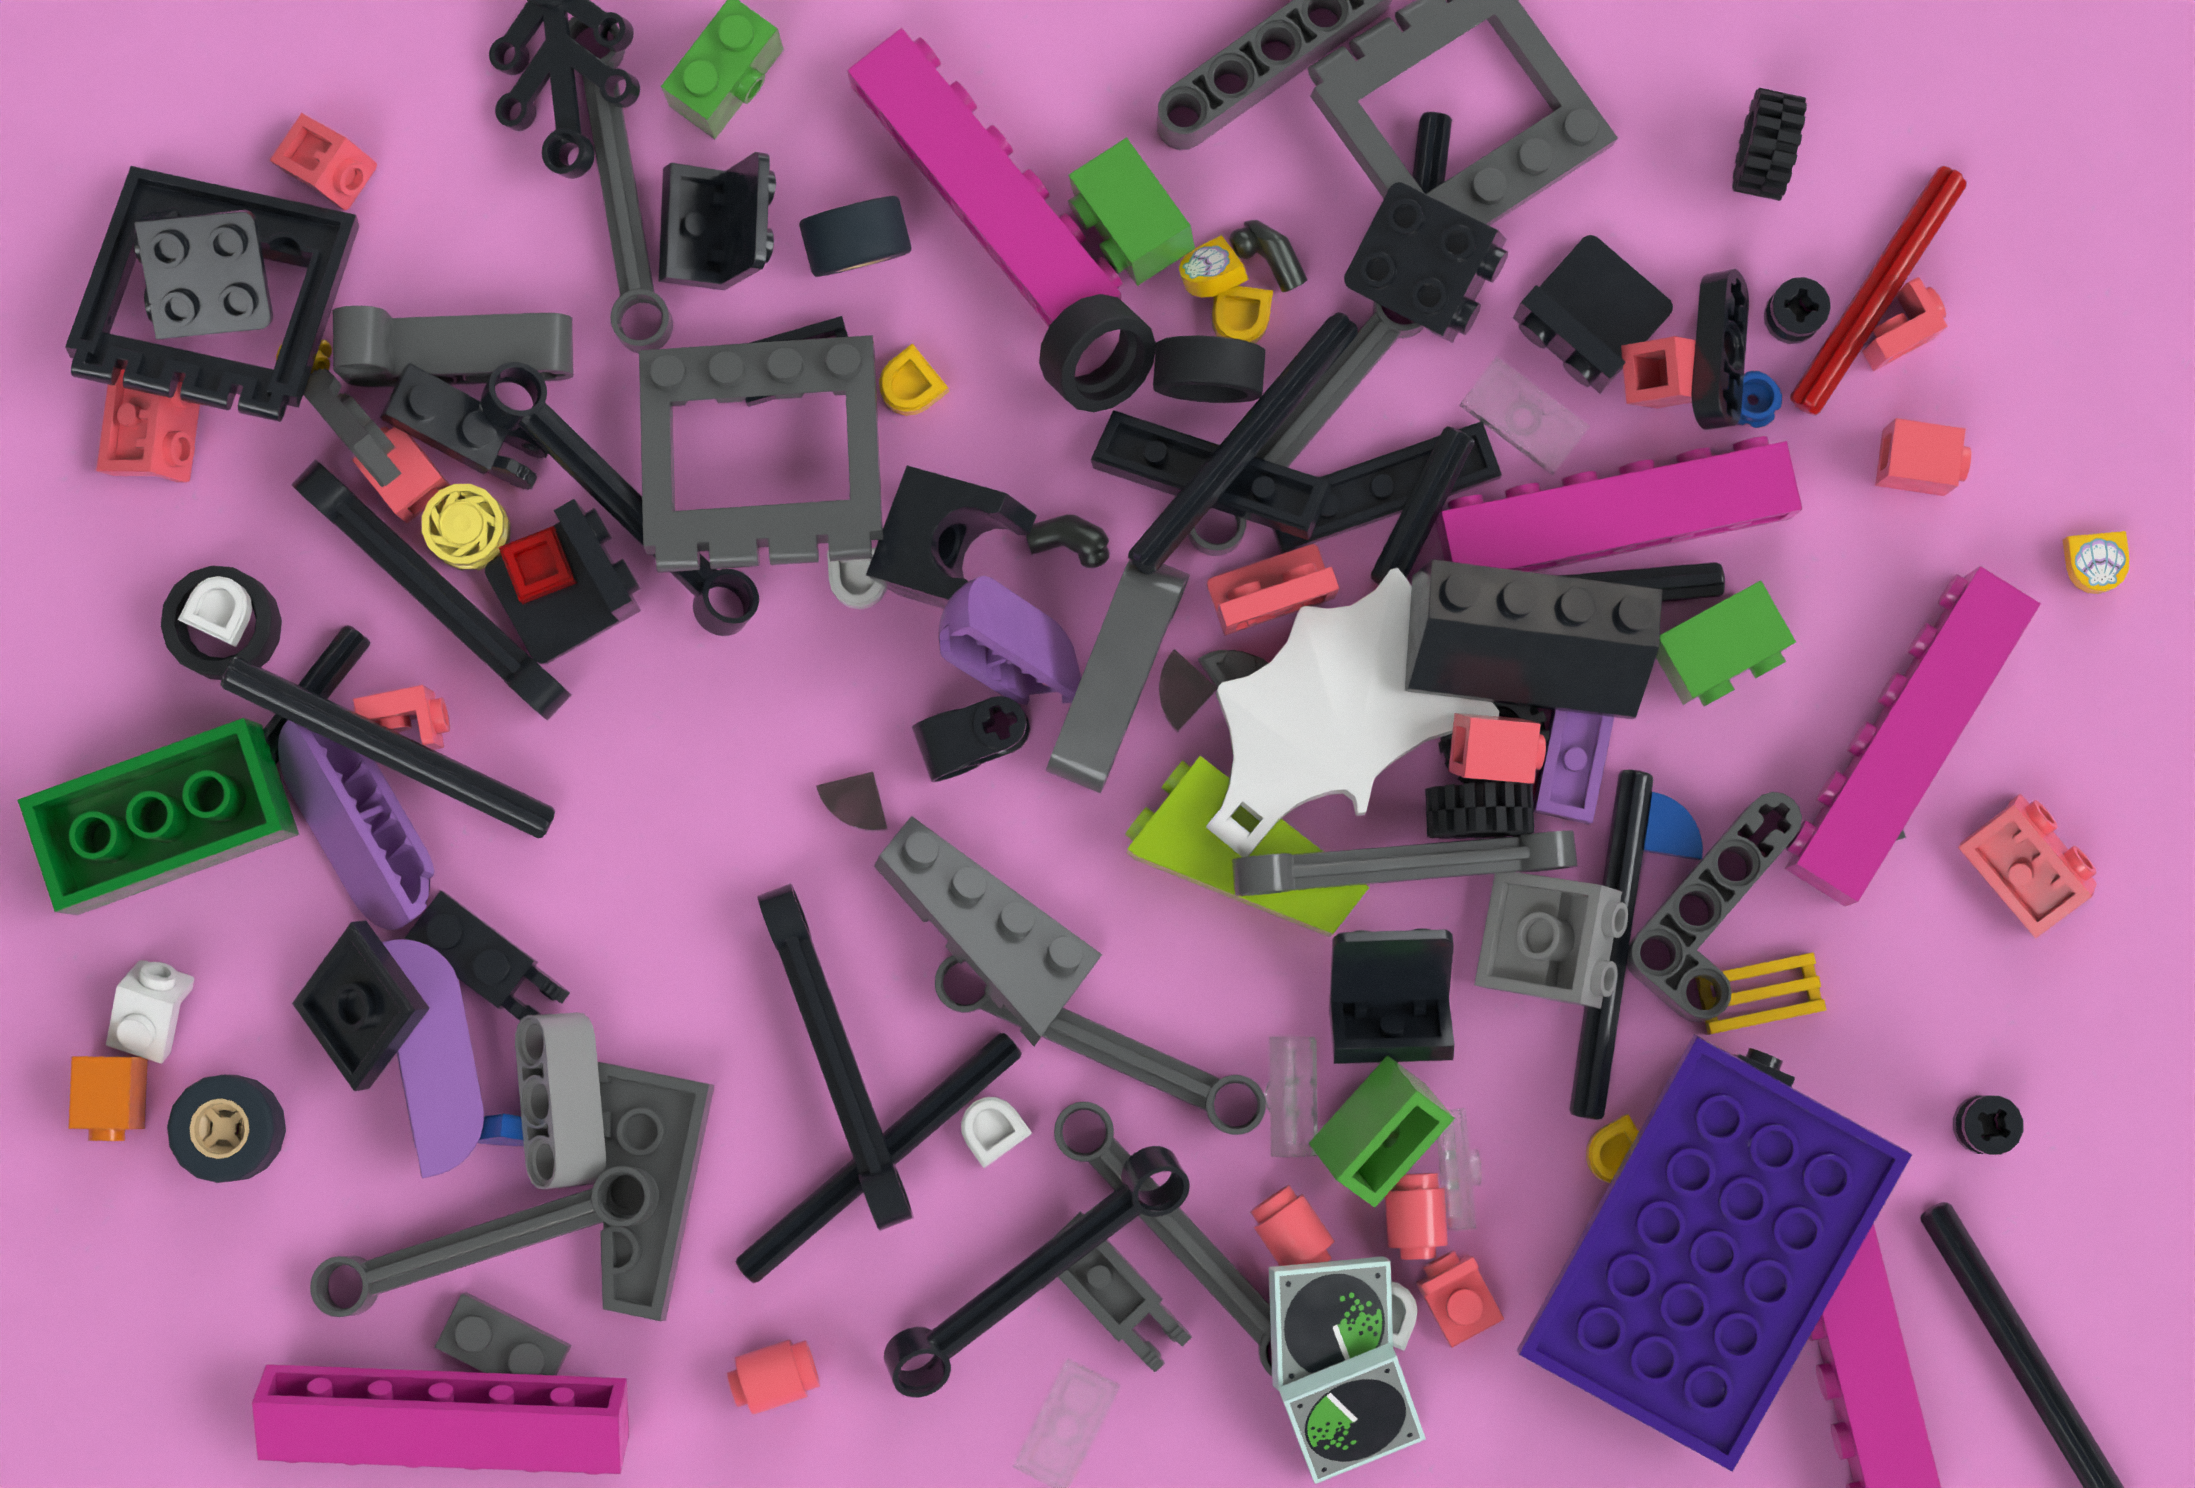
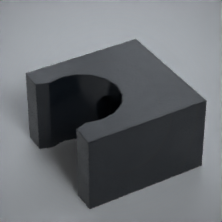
[866,465,1037,609]

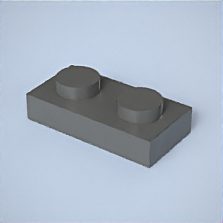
[434,1292,572,1375]

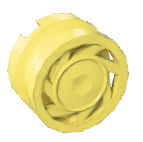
[422,484,510,571]

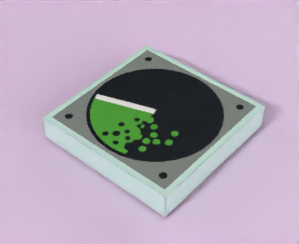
[1269,1256,1393,1391]
[1278,1343,1426,1484]

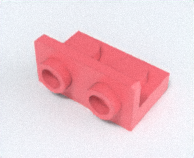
[96,369,200,482]
[1207,544,1339,636]
[1958,794,2097,939]

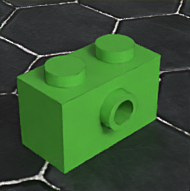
[661,0,784,139]
[1068,137,1195,286]
[1656,581,1796,707]
[1308,1055,1455,1207]

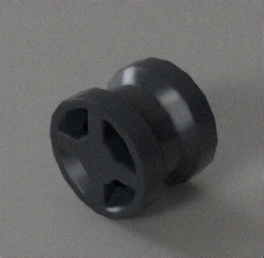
[1764,277,1831,344]
[1953,1095,2023,1155]

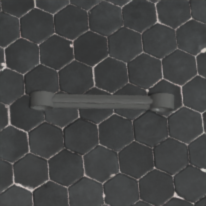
[569,16,673,353]
[1188,302,1424,556]
[1232,831,1578,896]
[935,955,1266,1135]
[1054,1102,1272,1376]
[310,1166,659,1317]

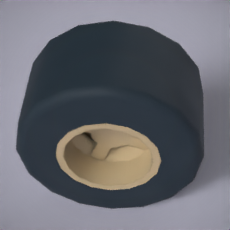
[799,196,912,277]
[167,1074,286,1183]

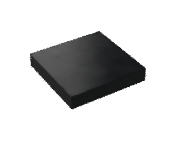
[292,921,430,1091]

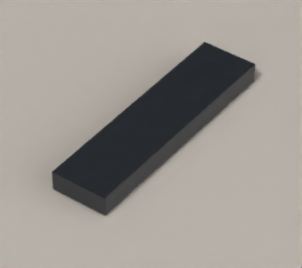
[1091,410,1331,540]
[1272,421,1502,554]

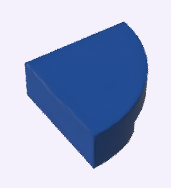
[1643,792,1703,861]
[478,1114,524,1146]

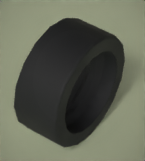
[1039,294,1156,412]
[1153,335,1265,403]
[161,565,282,680]

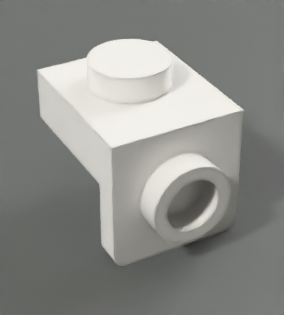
[106,960,194,1064]

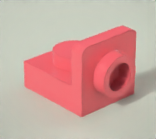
[269,113,377,210]
[1862,277,1948,372]
[353,685,450,750]
[1415,1251,1504,1347]

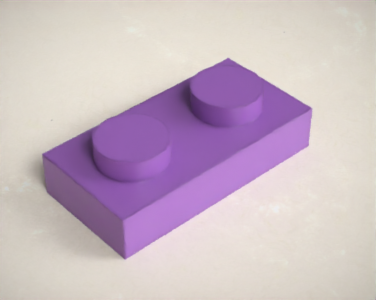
[1533,710,1614,824]

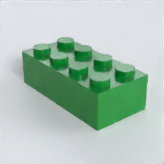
[17,718,300,915]

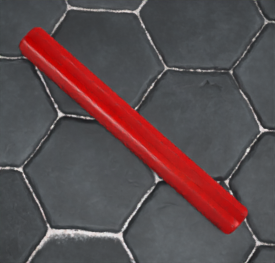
[1790,166,1967,416]

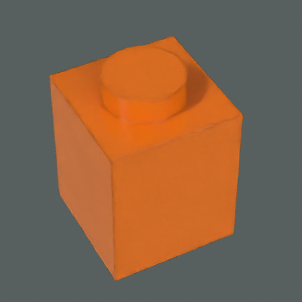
[68,1056,148,1141]

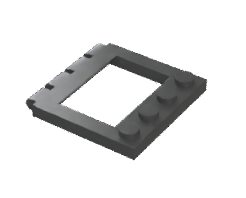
[1308,0,1618,226]
[639,335,883,573]

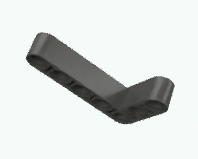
[1157,0,1392,150]

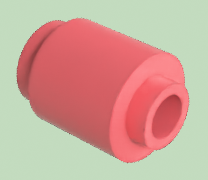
[1385,1173,1448,1260]
[1250,1185,1335,1266]
[727,1339,820,1415]

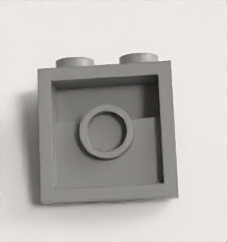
[1474,872,1628,1009]

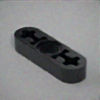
[1692,269,1749,430]

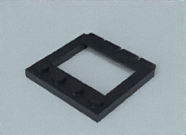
[65,166,359,422]

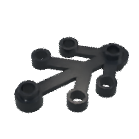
[489,0,640,179]

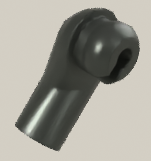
[1230,220,1308,292]
[1026,514,1110,568]

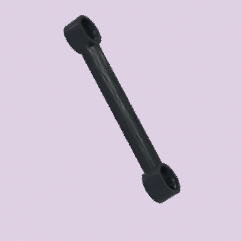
[481,362,759,636]
[291,459,572,721]
[757,883,914,1231]
[884,1146,1190,1398]

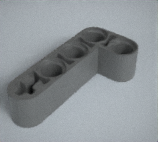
[333,306,574,387]
[1046,560,1190,793]
[1627,792,1802,1023]

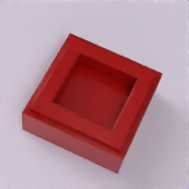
[498,526,577,604]

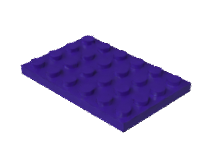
[1517,1034,1912,1472]

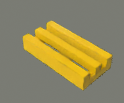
[1695,952,1827,1035]

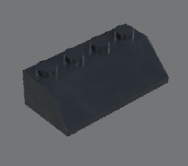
[1405,559,1662,719]

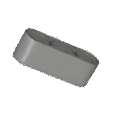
[515,1012,606,1189]

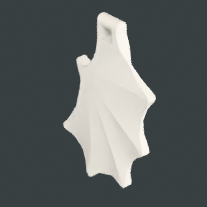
[1206,568,1500,857]

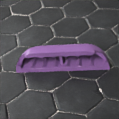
[939,576,1081,705]
[278,720,434,930]
[382,939,484,1178]

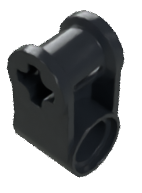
[912,696,1030,783]

